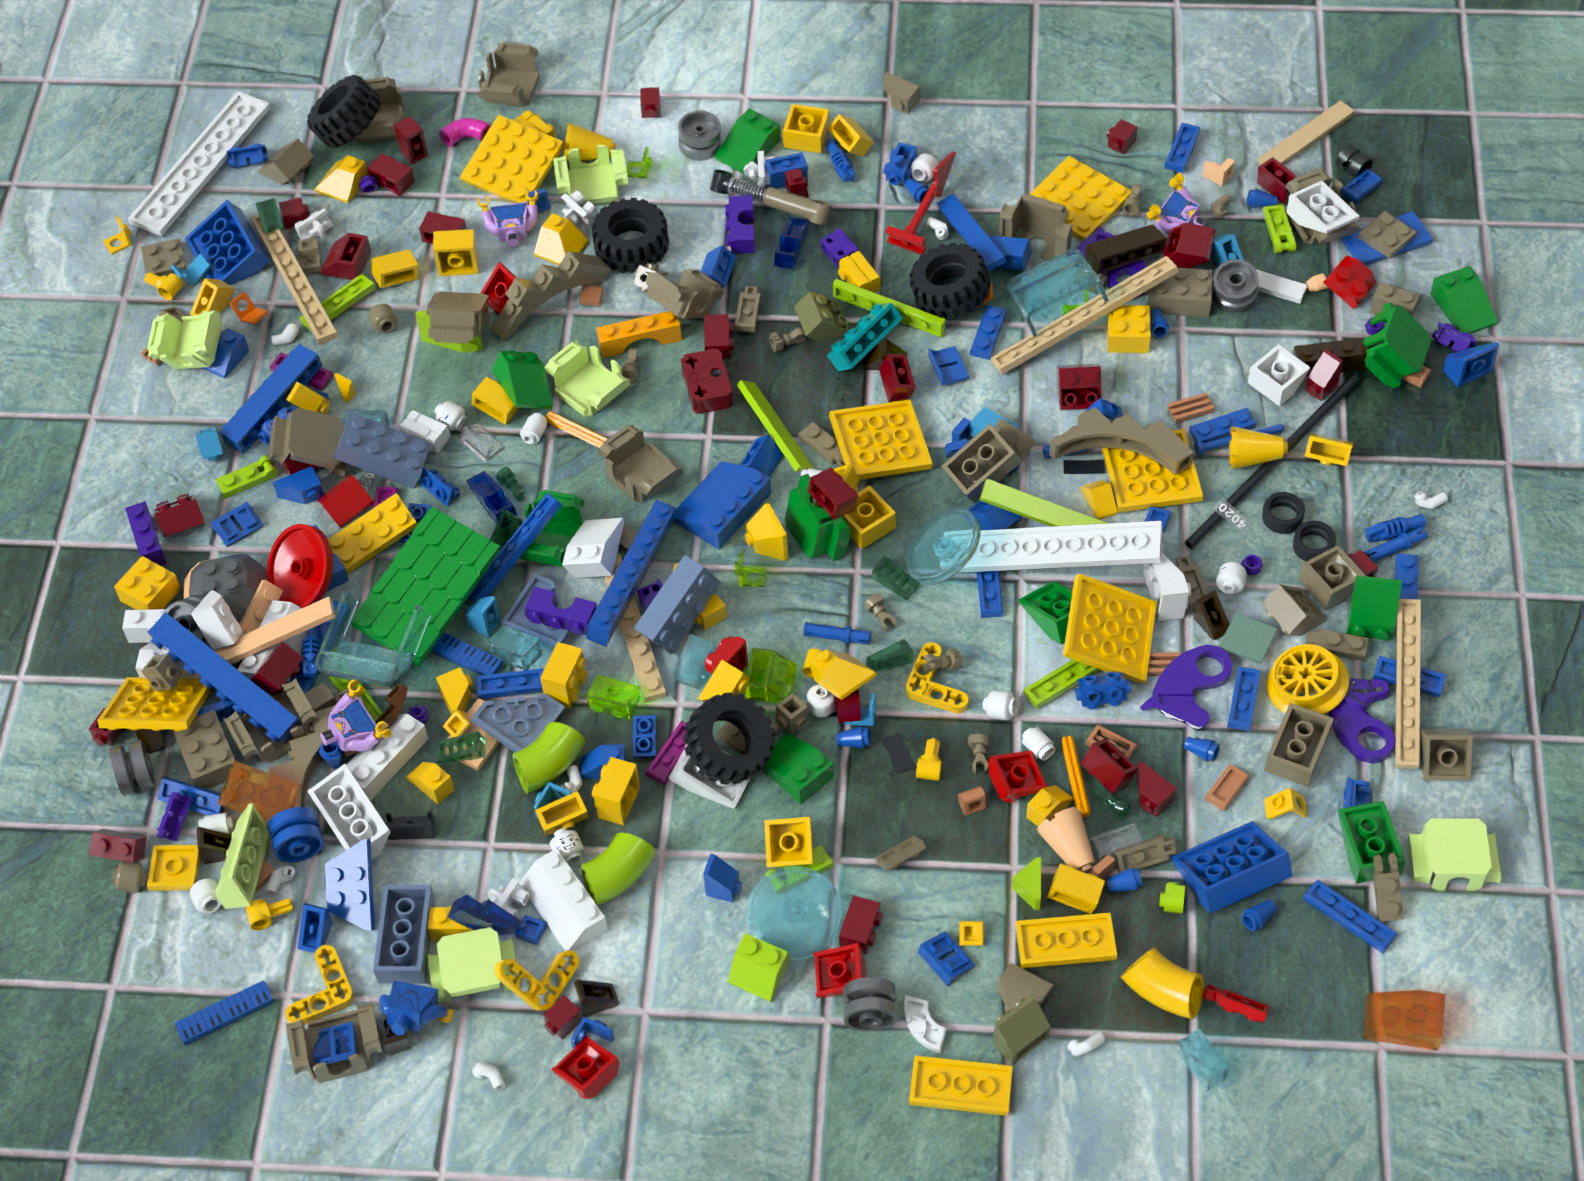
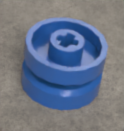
[267,807,324,863]

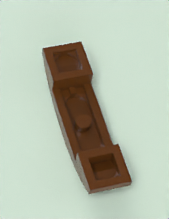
[342,683,408,756]

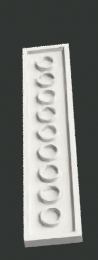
[128,91,271,237]
[942,521,1163,573]

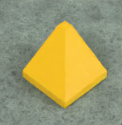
[335,373,356,403]
[443,709,471,741]
[959,920,983,946]

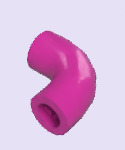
[439,118,492,147]

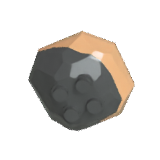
[184,554,267,624]

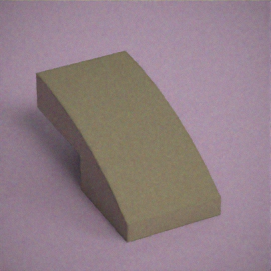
[298,237,322,275]

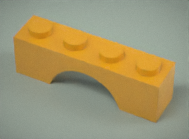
[596,311,682,358]

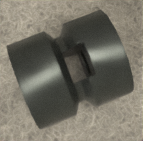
[1335,144,1373,178]

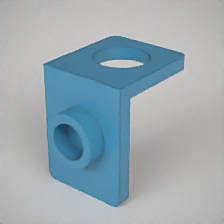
[171,254,211,286]
[844,692,877,726]
[534,782,572,818]

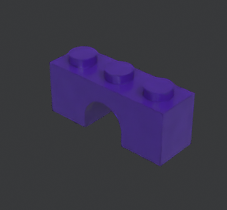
[725,195,755,254]
[125,501,167,566]
[525,587,597,635]

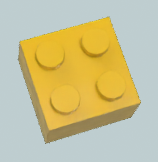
[783,104,830,153]
[433,229,479,276]
[1107,305,1150,353]
[841,485,896,549]
[114,556,181,610]
[540,642,588,709]
[592,757,640,826]

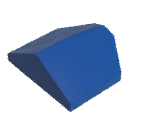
[313,1021,359,1064]

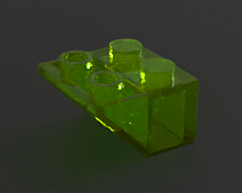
[745,648,797,703]

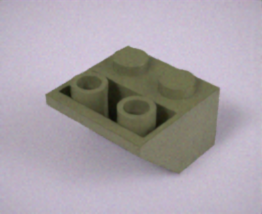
[794,291,849,342]
[993,995,1051,1065]

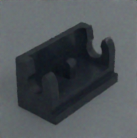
[385,811,435,840]

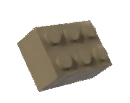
[1148,268,1212,317]
[942,424,1023,503]
[1264,703,1334,787]
[173,710,241,789]

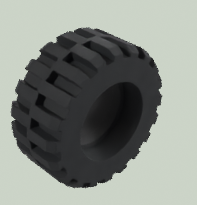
[307,75,381,148]
[592,198,669,273]
[909,243,991,320]
[683,692,775,785]

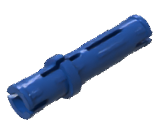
[1364,526,1428,562]
[803,622,871,645]

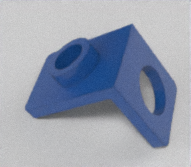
[1085,398,1123,420]
[571,1017,615,1049]

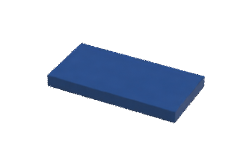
[1341,211,1433,266]

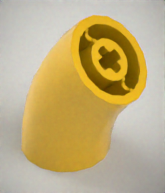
[1120,947,1204,1019]

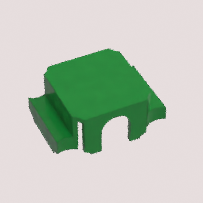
[1363,302,1431,388]
[784,474,851,562]
[518,490,584,567]

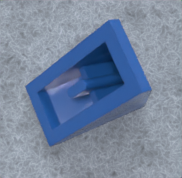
[297,903,333,953]

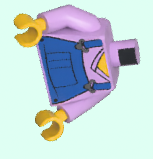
[1147,173,1206,234]
[477,190,539,247]
[320,680,391,752]

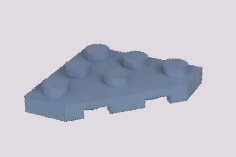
[501,573,570,648]
[470,694,565,752]

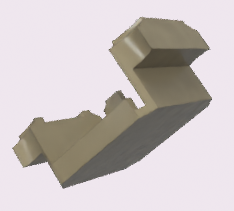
[478,41,540,107]
[356,77,405,143]
[1285,169,1360,246]
[999,193,1073,261]
[645,269,724,319]
[427,291,489,344]
[268,407,346,477]
[598,424,684,503]
[223,678,319,763]
[286,1002,383,1083]

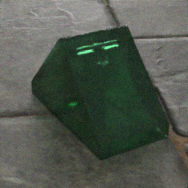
[256,198,284,233]
[490,509,522,550]

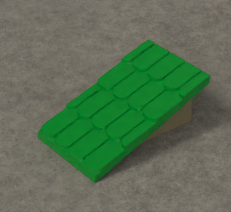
[351,507,500,667]

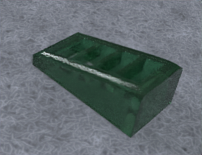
[872,556,920,600]
[866,639,913,672]
[436,731,486,764]

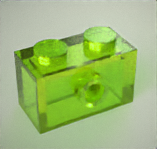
[587,674,640,720]

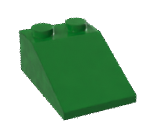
[715,108,781,174]
[1430,266,1498,334]
[492,350,553,409]
[1346,576,1402,640]
[1018,581,1073,645]
[762,733,834,805]
[1338,801,1406,884]

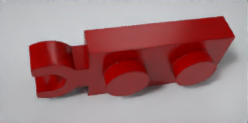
[1202,984,1271,1022]

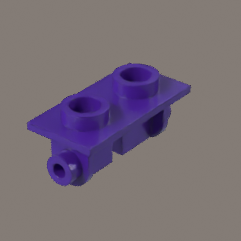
[1432,322,1476,352]
[157,791,192,842]

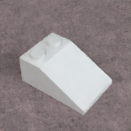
[1287,181,1359,234]
[562,518,625,578]
[1142,552,1191,621]
[668,745,750,809]

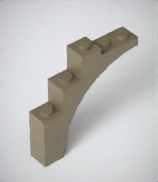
[491,251,611,341]
[1049,407,1194,475]
[267,696,367,808]

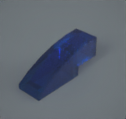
[774,217,810,269]
[466,471,518,528]
[448,894,525,935]

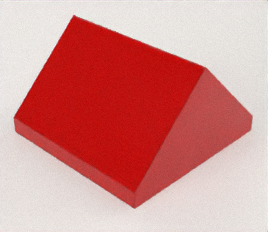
[480,262,517,314]
[317,474,374,528]

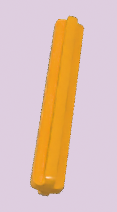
[545,411,608,448]
[1061,736,1090,818]

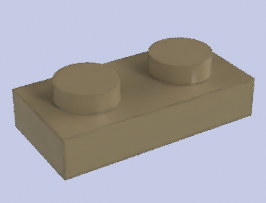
[994,417,1036,458]
[875,836,926,870]

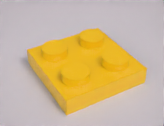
[147,845,200,891]

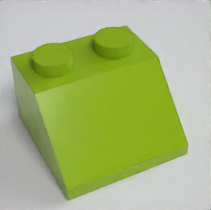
[728,933,792,1002]

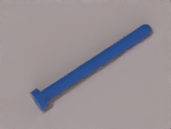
[1194,424,1285,457]

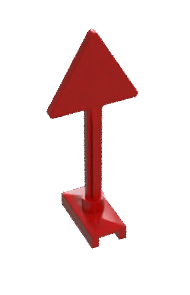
[885,151,956,255]

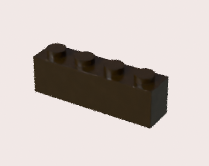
[1084,224,1167,274]
[1292,337,1379,377]

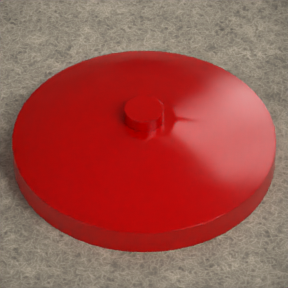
[267,524,333,608]

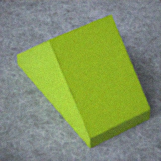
[1012,857,1041,910]

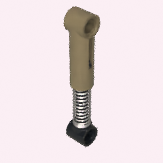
[710,169,832,225]

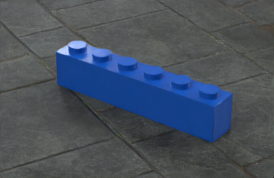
[219,344,323,454]

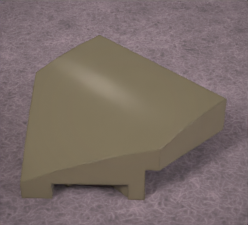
[997,963,1053,1014]

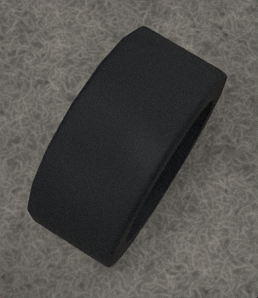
[1262,492,1305,534]
[1293,520,1336,562]

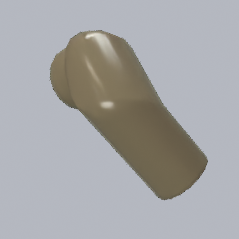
[1212,194,1231,218]

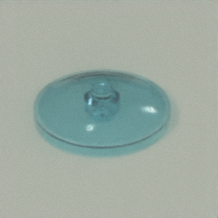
[905,508,981,585]
[747,866,842,960]

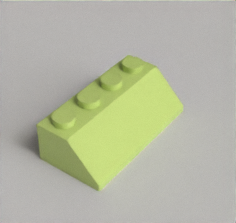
[215,804,270,909]

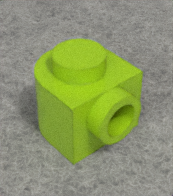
[1159,882,1185,914]

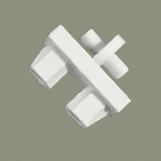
[744,151,775,189]
[561,190,597,226]
[294,208,333,240]
[487,878,530,925]

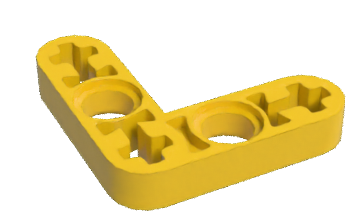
[906,642,969,714]
[285,945,354,1025]
[494,950,579,1011]

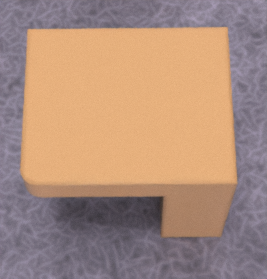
[1202,158,1235,186]

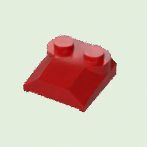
[1323,256,1377,309]
[704,636,748,675]
[989,750,1048,803]
[813,943,866,998]
[551,1036,620,1099]

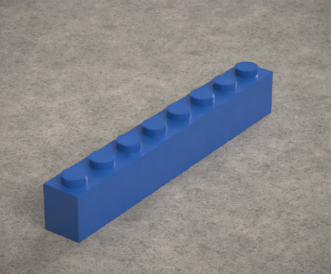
[586,500,676,647]
[148,612,302,744]

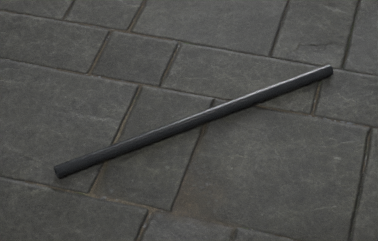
[1185,373,1360,549]

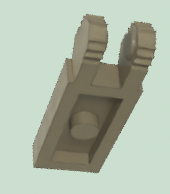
[1373,853,1404,922]

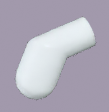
[926,217,949,240]
[272,323,299,346]
[1415,491,1448,509]
[561,766,582,793]
[265,866,295,895]
[1068,1032,1105,1057]
[472,1061,506,1091]

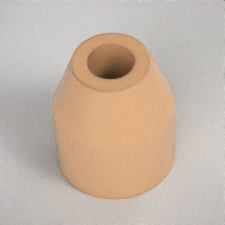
[1306,273,1328,292]

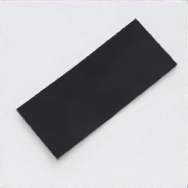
[1063,460,1104,474]
[882,733,914,773]

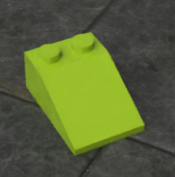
[415,311,483,353]

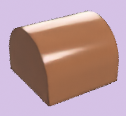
[958,786,986,816]

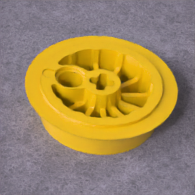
[1266,644,1349,714]

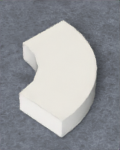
[904,995,947,1054]

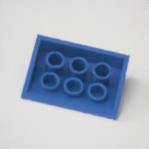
[185,200,271,285]
[674,461,771,550]
[1171,821,1293,913]

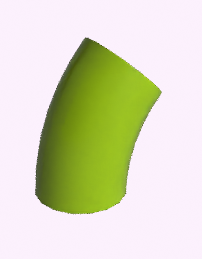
[513,722,586,794]
[581,832,656,906]

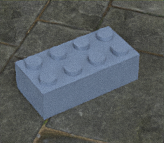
[334,412,431,489]
[634,555,721,654]
[373,885,435,984]

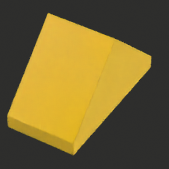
[1080,480,1117,520]

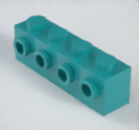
[827,302,903,371]

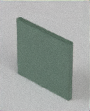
[1219,613,1277,664]

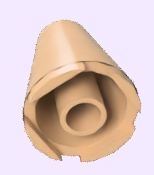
[1037,807,1095,873]

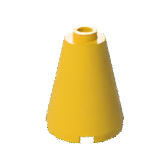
[563,123,616,162]
[1229,427,1288,469]

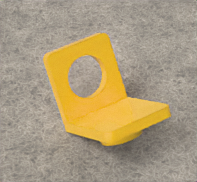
[103,216,132,254]
[1264,788,1308,820]

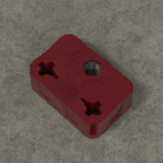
[681,348,733,414]

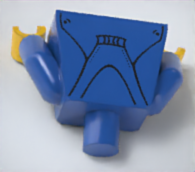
[379,980,454,1035]

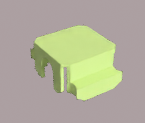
[553,145,629,206]
[147,310,222,369]
[544,341,630,417]
[1408,818,1501,891]
[427,927,520,1003]

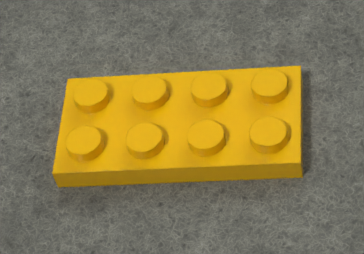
[328,493,418,574]
[1015,913,1117,968]
[909,1055,1013,1116]

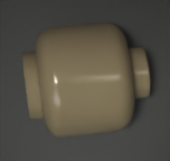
[368,303,398,334]
[111,861,148,893]

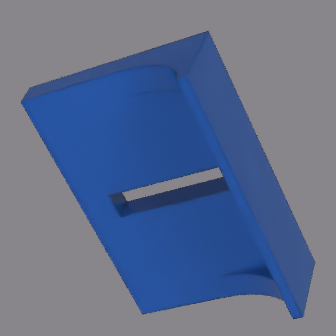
[928,346,969,386]
[211,501,264,547]
[918,931,975,986]

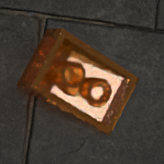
[217,761,302,822]
[1363,990,1445,1051]

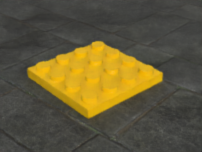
[460,115,565,205]
[1030,156,1132,241]
[829,400,933,480]
[1101,429,1203,513]
[1063,573,1157,684]
[98,677,213,731]

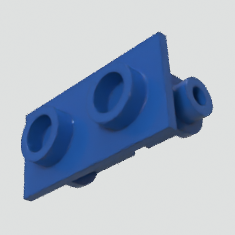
[226,143,268,168]
[420,467,460,507]

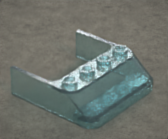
[1006,249,1109,337]
[315,590,431,687]

